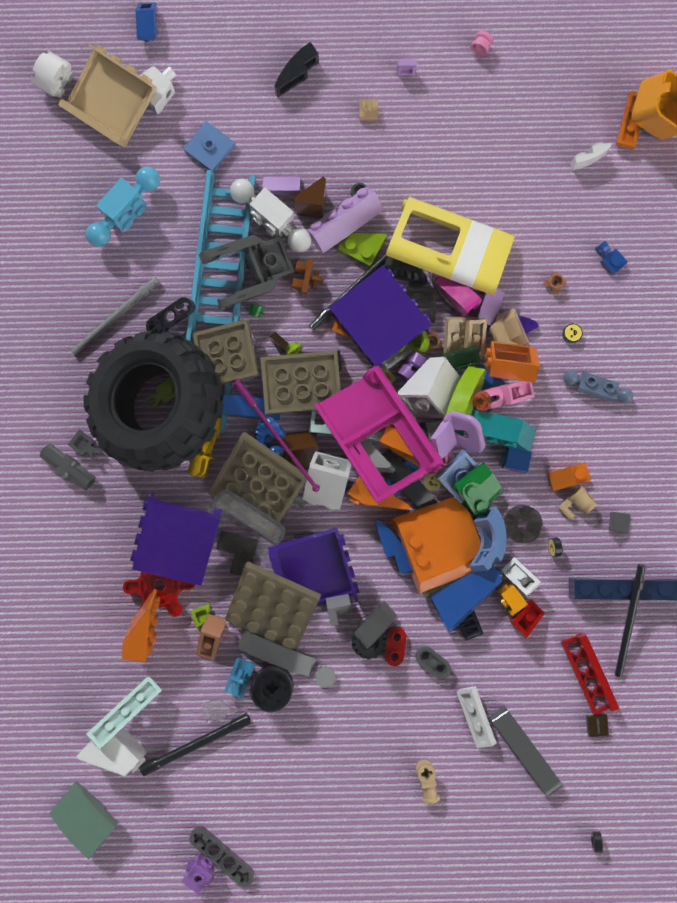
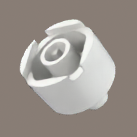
[31,50,74,98]

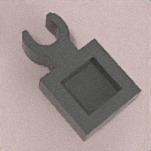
[67,429,104,461]

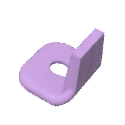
[431,411,485,458]

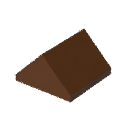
[293,176,326,218]
[279,431,319,470]

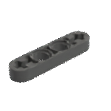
[190,826,254,887]

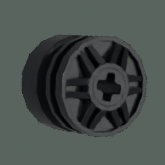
[250,664,294,712]

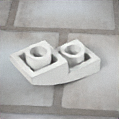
[570,142,611,170]

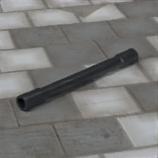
[139,713,252,776]

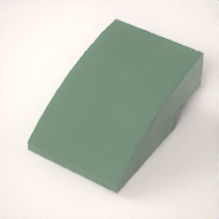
[50,781,119,860]

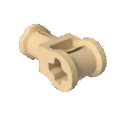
[416,759,440,804]

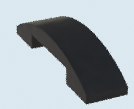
[382,449,438,509]

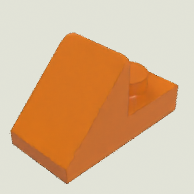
[547,462,591,491]

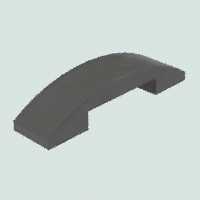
[237,630,317,677]

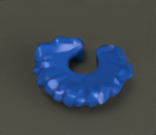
[255,417,286,456]

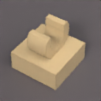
[359,99,378,121]

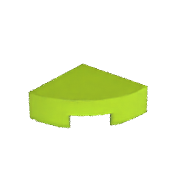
[191,604,211,629]

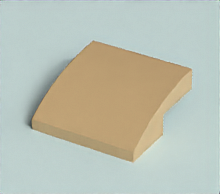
[443,317,487,356]

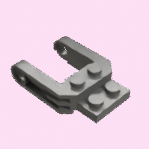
[199,235,295,310]

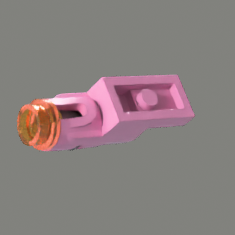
[473,381,535,411]

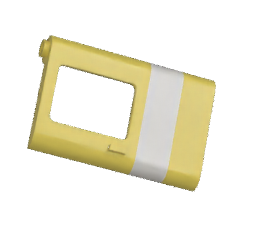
[386,196,515,296]

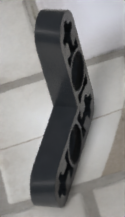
[146,297,195,332]

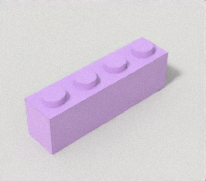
[306,187,384,253]

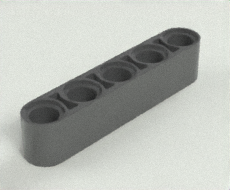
[489,706,564,797]

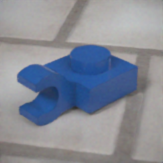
[595,241,628,276]

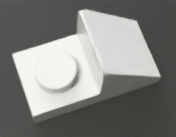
[500,557,541,596]

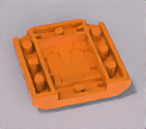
[391,497,481,593]

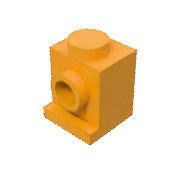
[497,584,528,616]

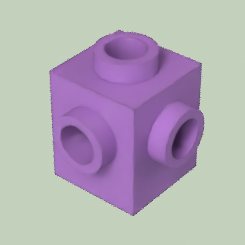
[182,854,215,894]

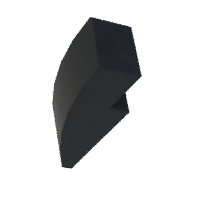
[274,42,319,98]

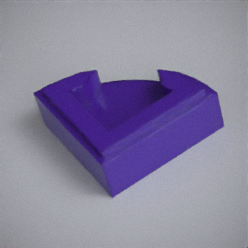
[519,316,539,334]

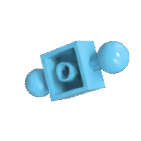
[86,166,160,247]

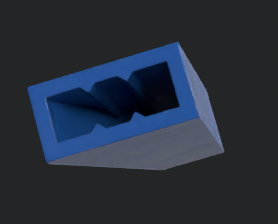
[429,563,503,633]

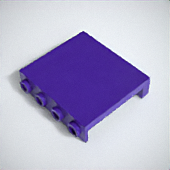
[329,265,431,367]
[130,492,222,586]
[268,527,360,606]

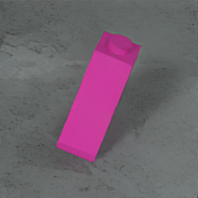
[435,275,482,317]

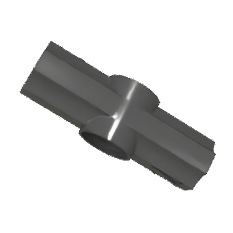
[39,443,96,491]

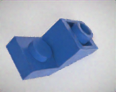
[135,2,158,42]

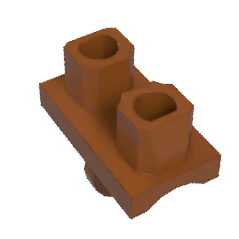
[291,259,324,297]

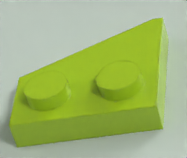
[337,233,387,268]

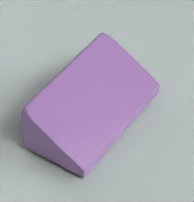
[263,177,301,196]
[477,288,505,327]

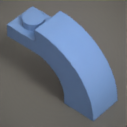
[469,506,507,572]

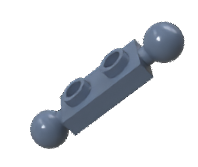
[563,370,633,404]

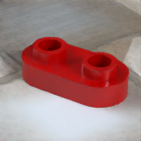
[384,626,407,666]

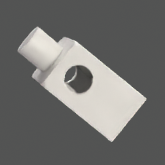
[139,67,176,115]

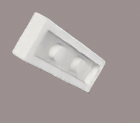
[456,686,496,748]

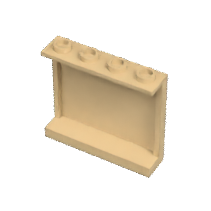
[58,44,157,147]

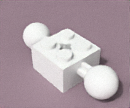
[230,178,312,253]

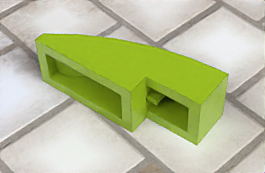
[446,366,487,415]

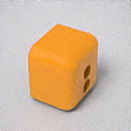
[632,70,677,140]

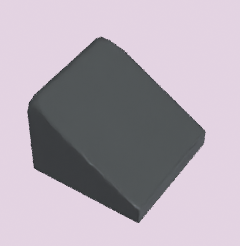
[609,512,630,534]

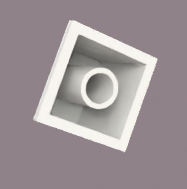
[398,357,461,418]
[302,451,352,510]
[76,727,148,776]

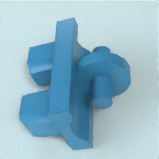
[224,657,256,698]

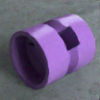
[396,351,427,383]

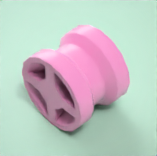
[470,31,493,56]

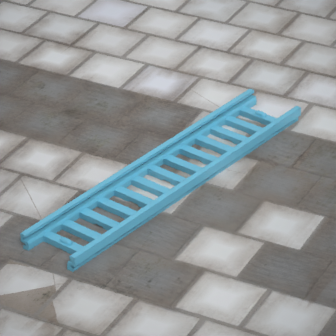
[186,170,256,434]

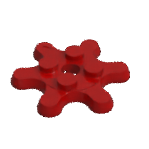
[123,572,195,617]

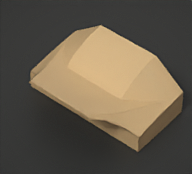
[489,308,530,346]

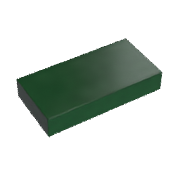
[439,345,481,371]

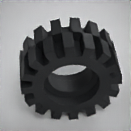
[351,625,387,660]

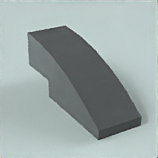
[354,601,397,649]

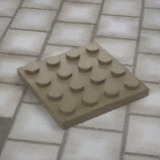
[208,432,307,537]
[225,561,321,651]

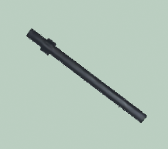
[309,253,387,331]
[614,564,646,677]

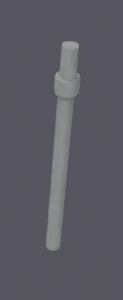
[71,276,160,356]

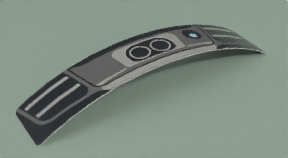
[428,244,456,312]

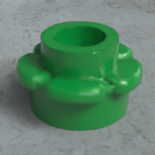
[247,303,265,318]

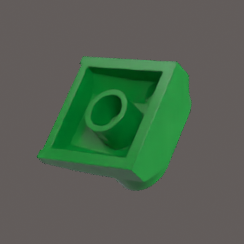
[453,462,503,516]

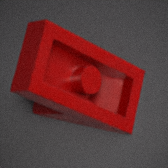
[509,599,545,638]

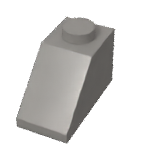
[355,438,395,473]

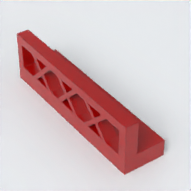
[561,633,620,716]

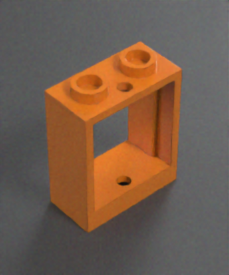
[485,341,540,383]

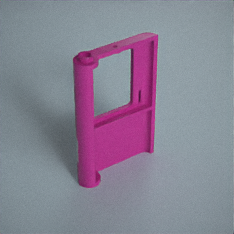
[314,366,444,503]

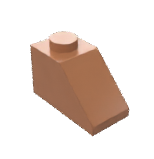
[196,614,227,661]

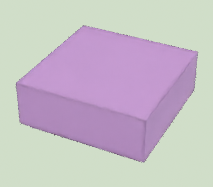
[397,59,417,76]

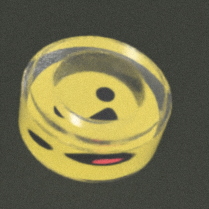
[423,473,442,492]

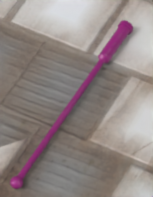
[233,379,320,492]

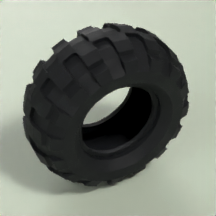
[83,330,223,472]

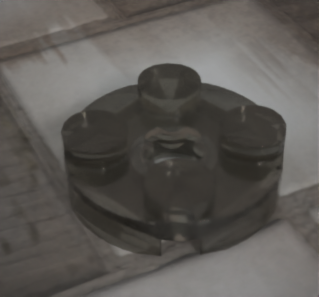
[503,505,543,543]

